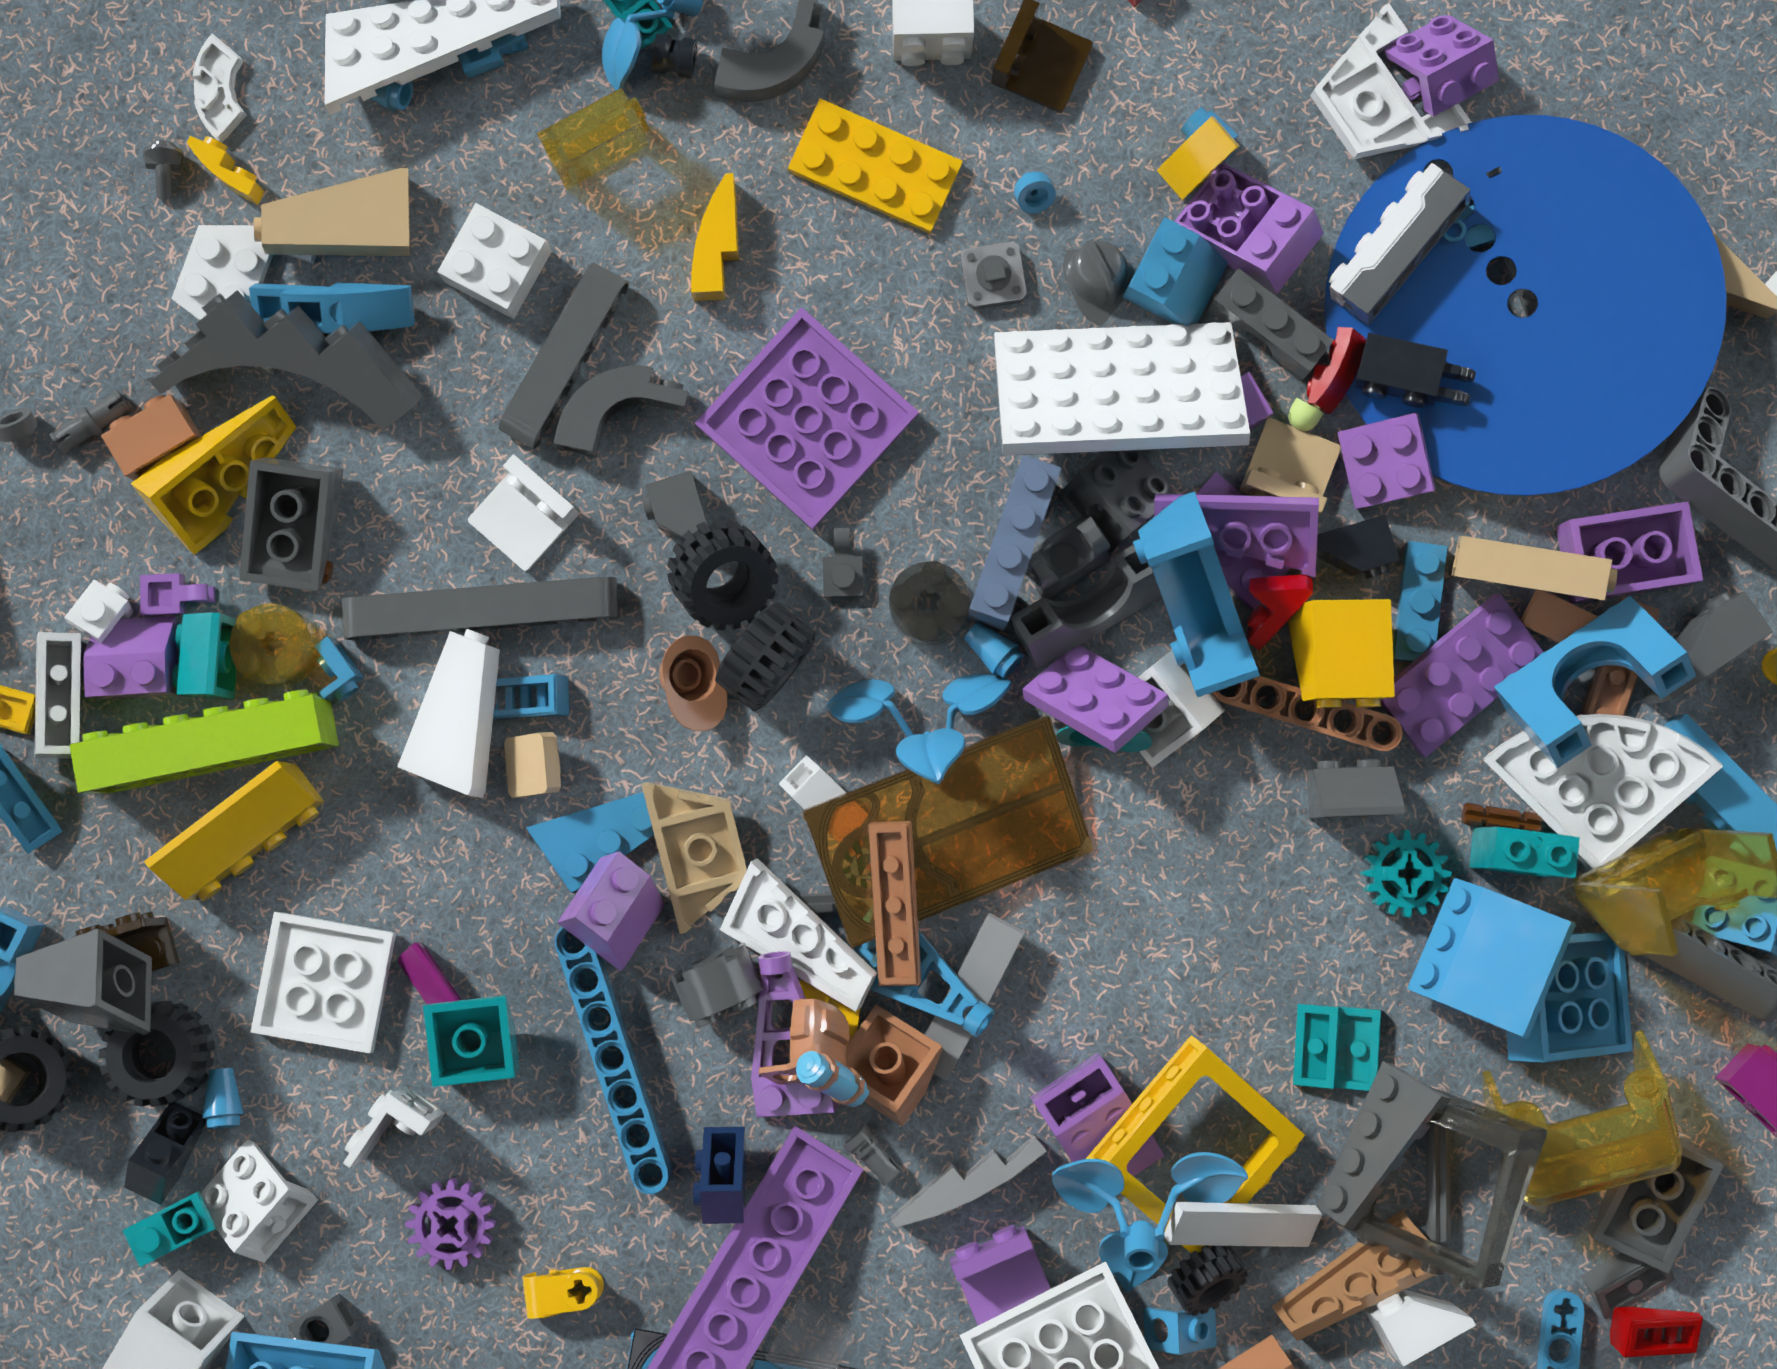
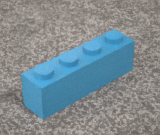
[1664,713,1777,863]

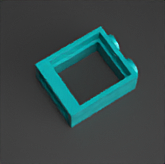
[1469,827,1580,878]

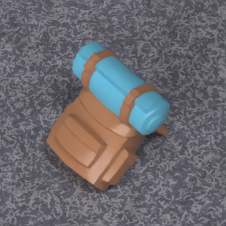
[759,999,869,1107]

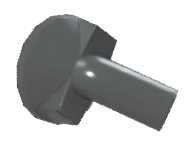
[143,140,184,200]

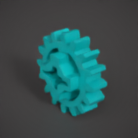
[1360,830,1451,917]

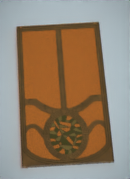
[802,715,1094,948]

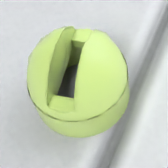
[1288,398,1324,431]

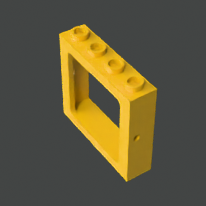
[1086,1035,1305,1253]

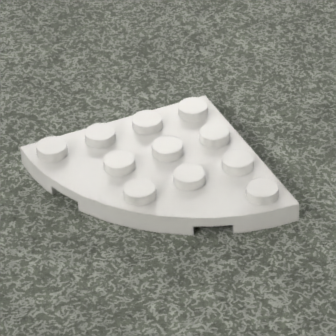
[1484,714,1723,875]

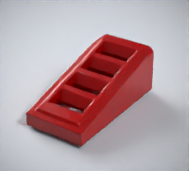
[1610,1306,1703,1358]

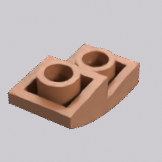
[1520,589,1599,643]

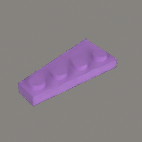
[1154,493,1319,578]

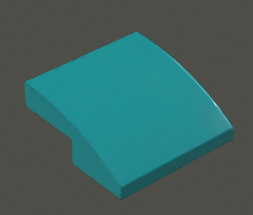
[1293,1004,1382,1091]

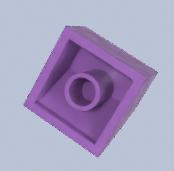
[83,616,178,700]
[557,851,665,971]

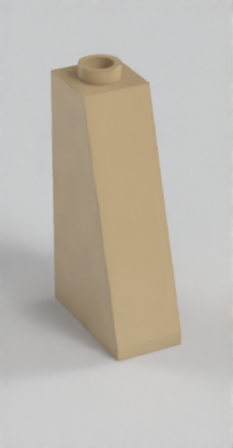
[254,168,410,256]
[1451,536,1617,600]

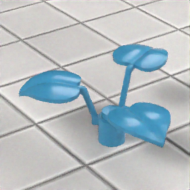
[602,0,704,93]
[826,673,1011,784]
[1052,1152,1248,1292]

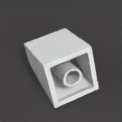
[102,1270,245,1369]

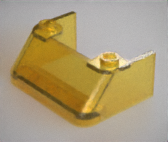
[1573,828,1777,956]
[1482,1030,1682,1206]

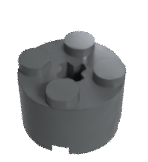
[670,943,763,1028]

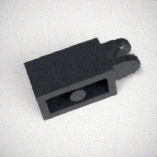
[1355,333,1476,408]

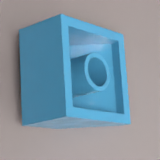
[1122,217,1228,327]

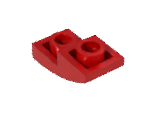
[1307,327,1366,415]

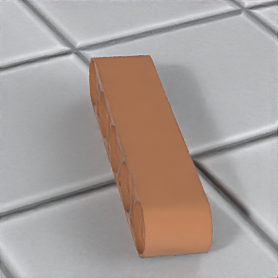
[1212,676,1403,751]

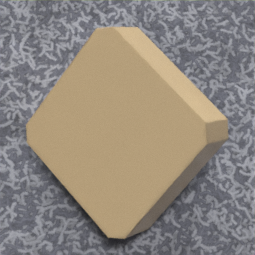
[504,732,561,798]

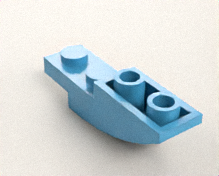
[249,282,415,333]

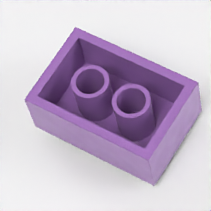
[1556,501,1703,604]

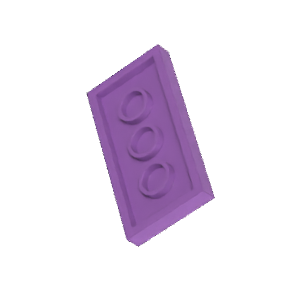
[1380,593,1543,757]

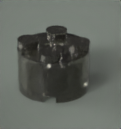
[889,561,970,646]

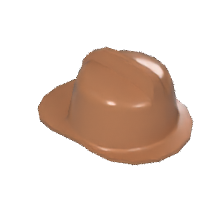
[659,635,728,731]

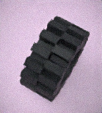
[1167,1245,1248,1316]

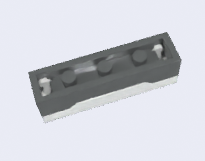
[1329,163,1470,326]

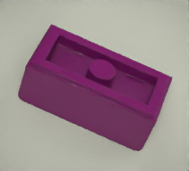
[397,942,462,1004]

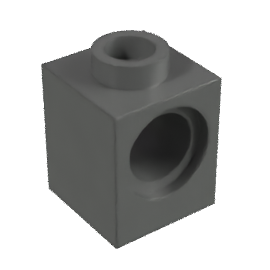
[288,1293,359,1344]

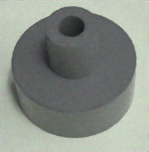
[0,408,38,450]

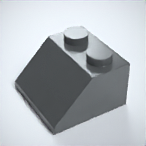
[1307,759,1405,818]

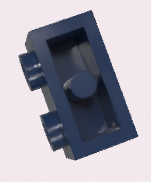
[693,1127,747,1224]

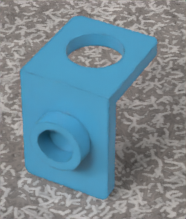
[1143,1307,1217,1355]

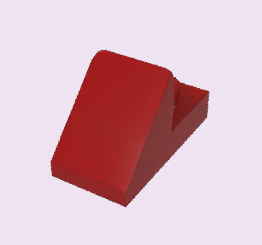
[1246,574,1313,651]

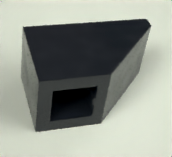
[124,1102,207,1205]

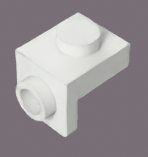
[64,580,133,643]

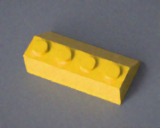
[144,761,324,901]

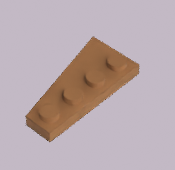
[1271,1210,1450,1341]

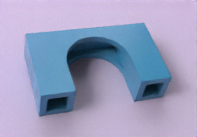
[1494,596,1696,769]

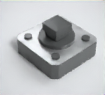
[960,242,1027,310]

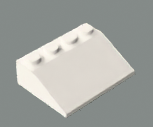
[960,1262,1159,1369]

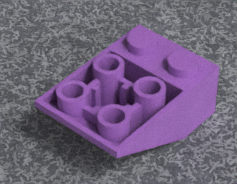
[1174,163,1324,295]
[1030,1053,1165,1176]

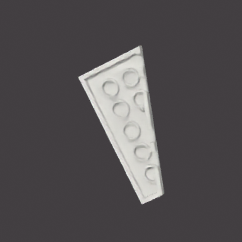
[325,0,561,115]

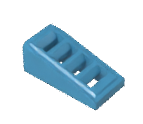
[493,674,570,720]

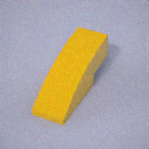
[691,173,739,301]

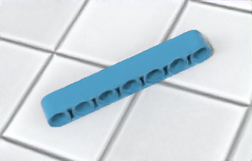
[555,927,672,1194]

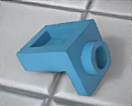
[315,636,364,702]

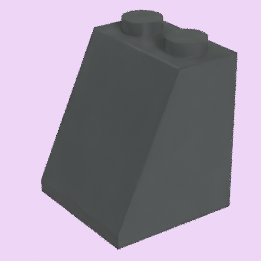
[14,929,152,1035]

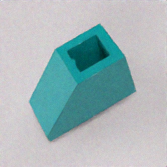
[122,1191,216,1267]

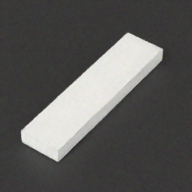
[1165,1202,1322,1247]

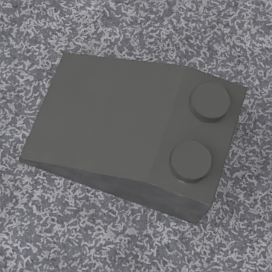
[239,457,343,592]
[1643,591,1773,705]
[1591,1117,1724,1274]

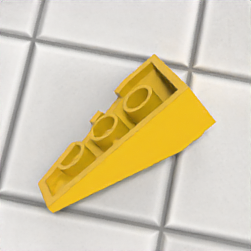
[131,395,296,555]

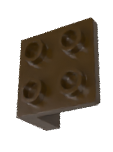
[991,0,1093,113]
[75,912,180,971]

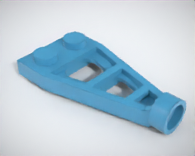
[845,903,995,1038]

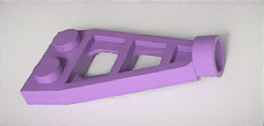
[751,951,838,1117]

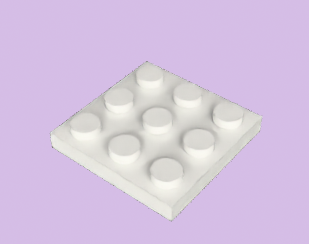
[251,912,396,1053]

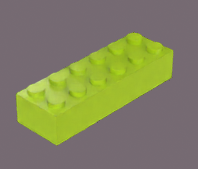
[69,689,339,795]

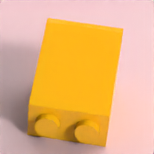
[1287,599,1395,708]

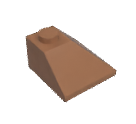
[845,1004,943,1127]

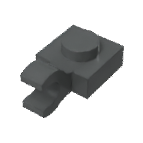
[823,528,864,597]

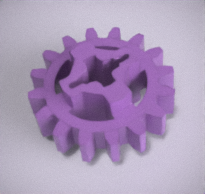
[405,1177,497,1270]

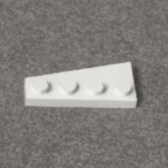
[720,858,878,1012]

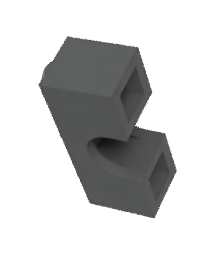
[1208,268,1334,381]

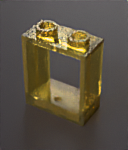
[537,88,650,190]

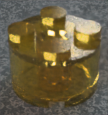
[229,603,320,687]

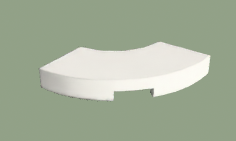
[193,34,247,143]

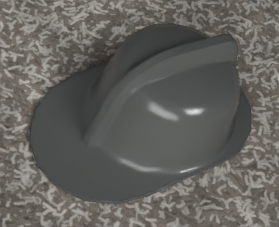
[1063,239,1133,326]

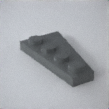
[1317,1061,1451,1229]

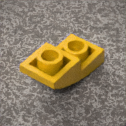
[1157,116,1240,200]
[187,136,265,205]

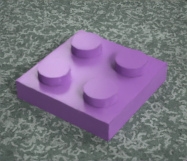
[1338,413,1436,509]

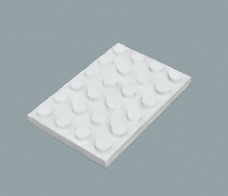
[994,322,1250,456]

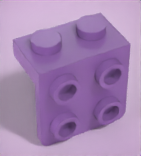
[1385,15,1499,117]
[950,1225,1051,1326]

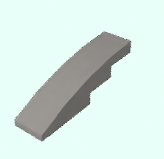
[925,913,1025,1081]
[891,1135,1047,1228]

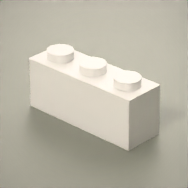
[34,632,81,759]

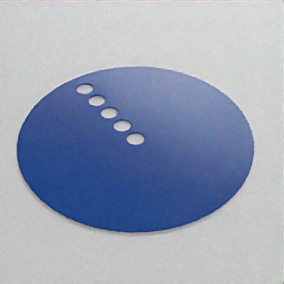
[1324,115,1727,496]

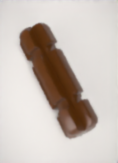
[1461,803,1542,832]

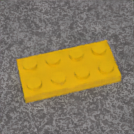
[787,98,963,234]

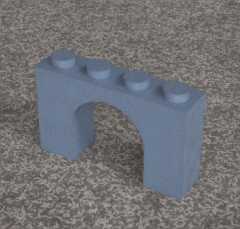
[966,455,1061,631]

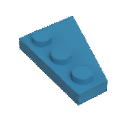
[526,792,654,893]

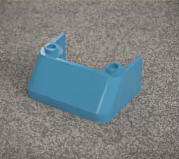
[1133,491,1260,698]

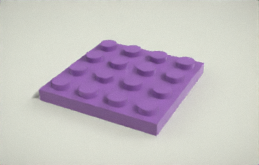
[695,307,919,531]

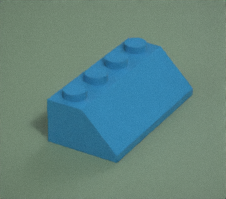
[225,1332,386,1369]

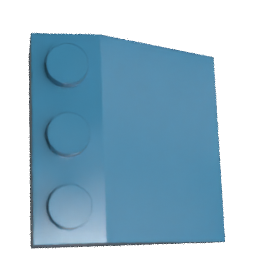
[1407,878,1576,1039]
[1506,931,1633,1063]

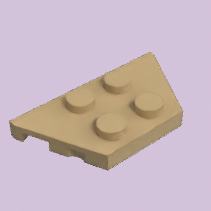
[642,782,747,934]

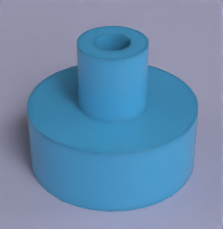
[1014,172,1056,214]

